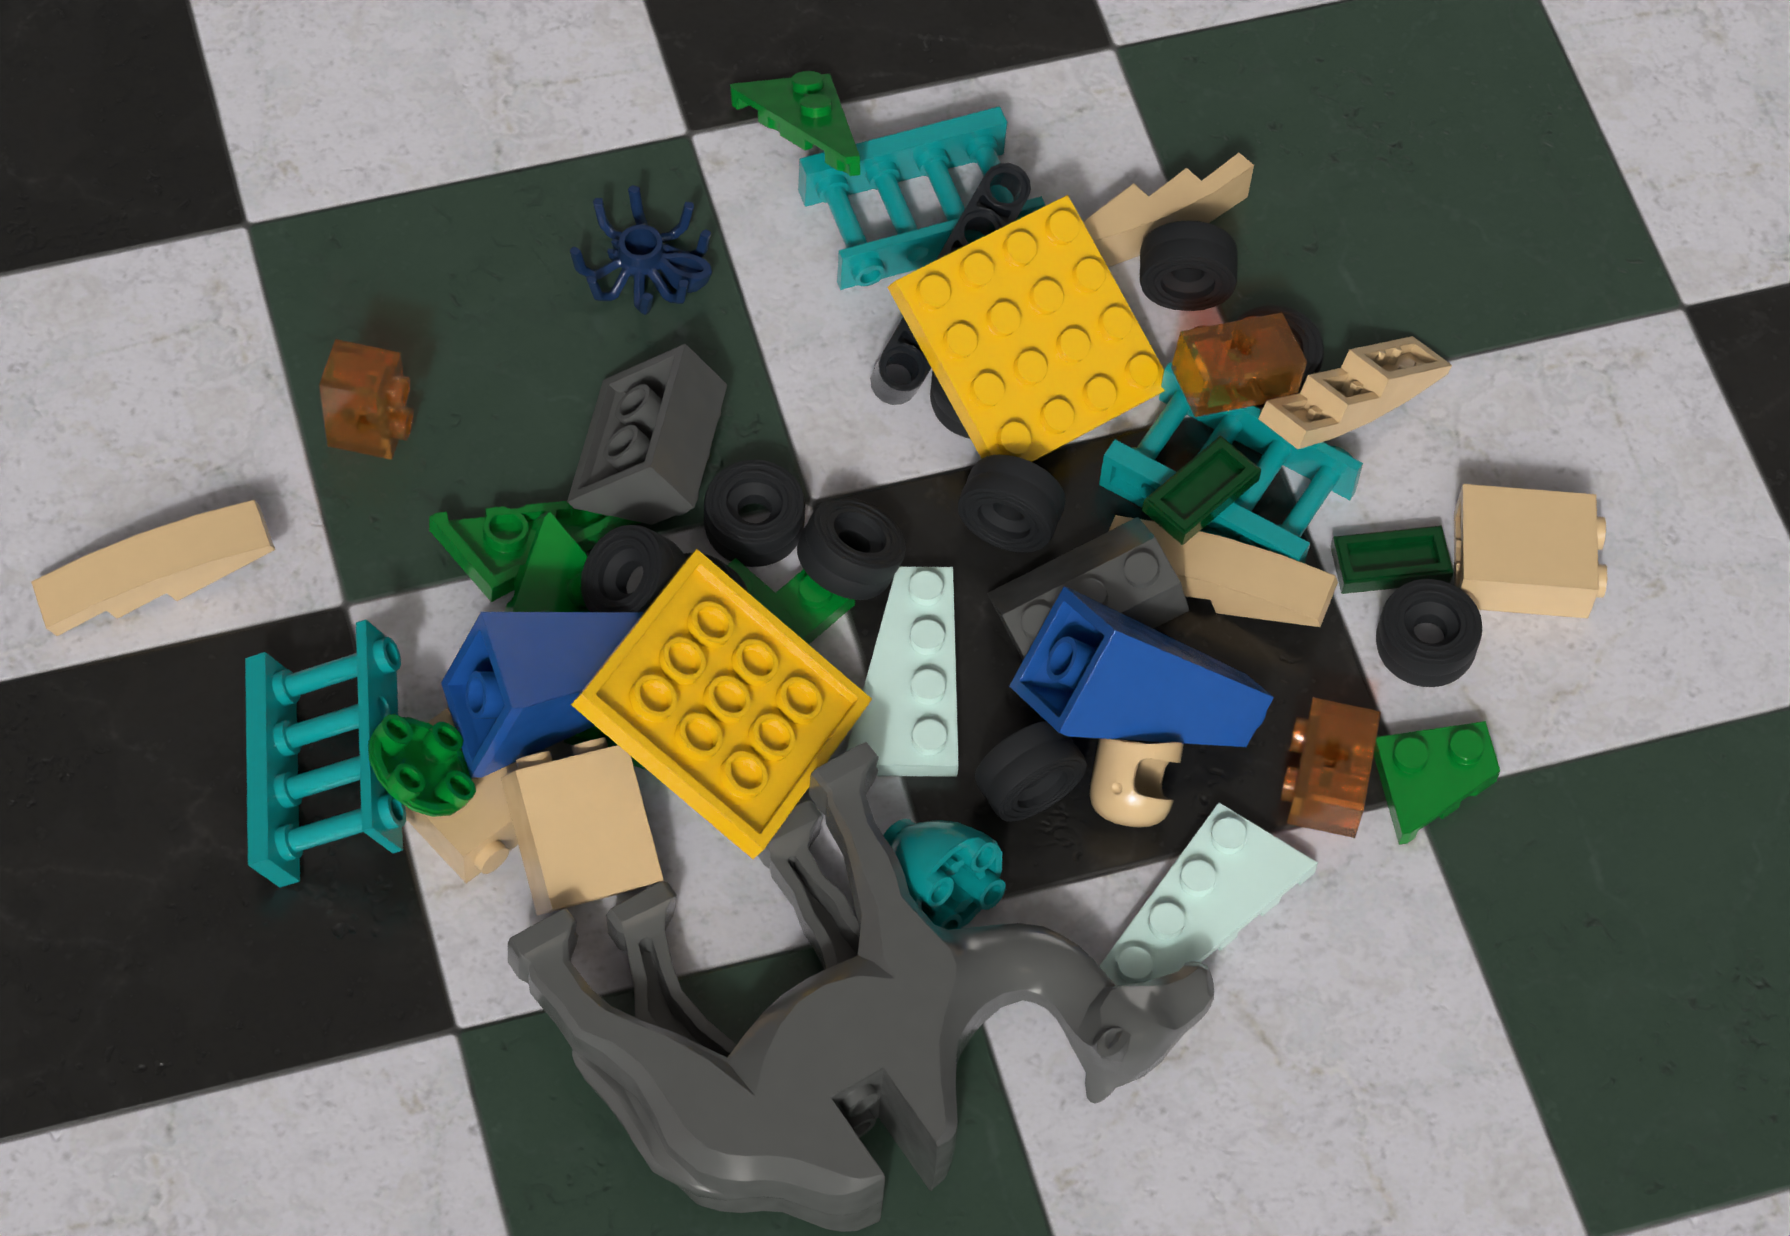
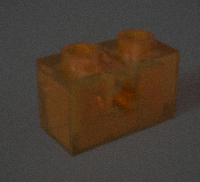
[1171,313,1307,417]
[319,339,414,460]
[1280,698,1381,838]

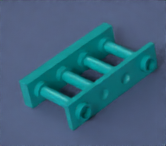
[798,106,1045,290]
[1099,362,1363,564]
[245,619,406,888]

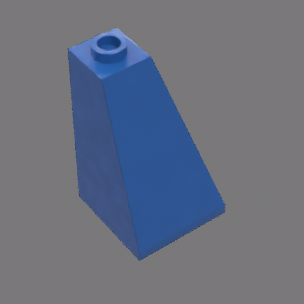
[1009,586,1274,747]
[441,612,643,778]

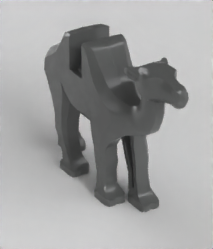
[508,742,1214,1232]

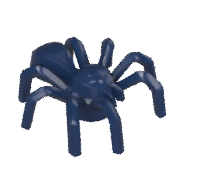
[570,185,712,315]

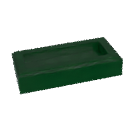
[1142,435,1261,545]
[1330,525,1453,594]

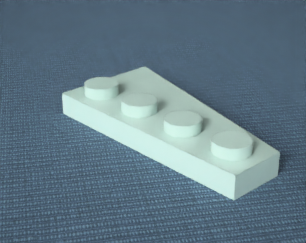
[846,567,959,777]
[1100,803,1318,986]

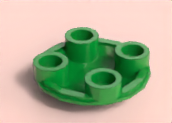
[368,714,476,817]

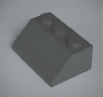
[567,344,727,525]
[987,517,1189,661]

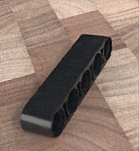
[870,163,1031,405]

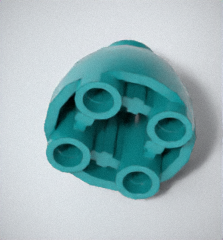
[883,819,1006,930]

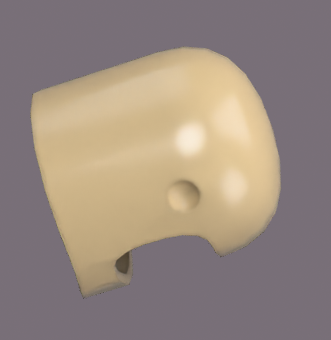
[1090,738,1184,828]

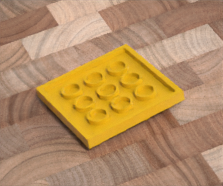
[887,195,1166,462]
[571,549,872,859]

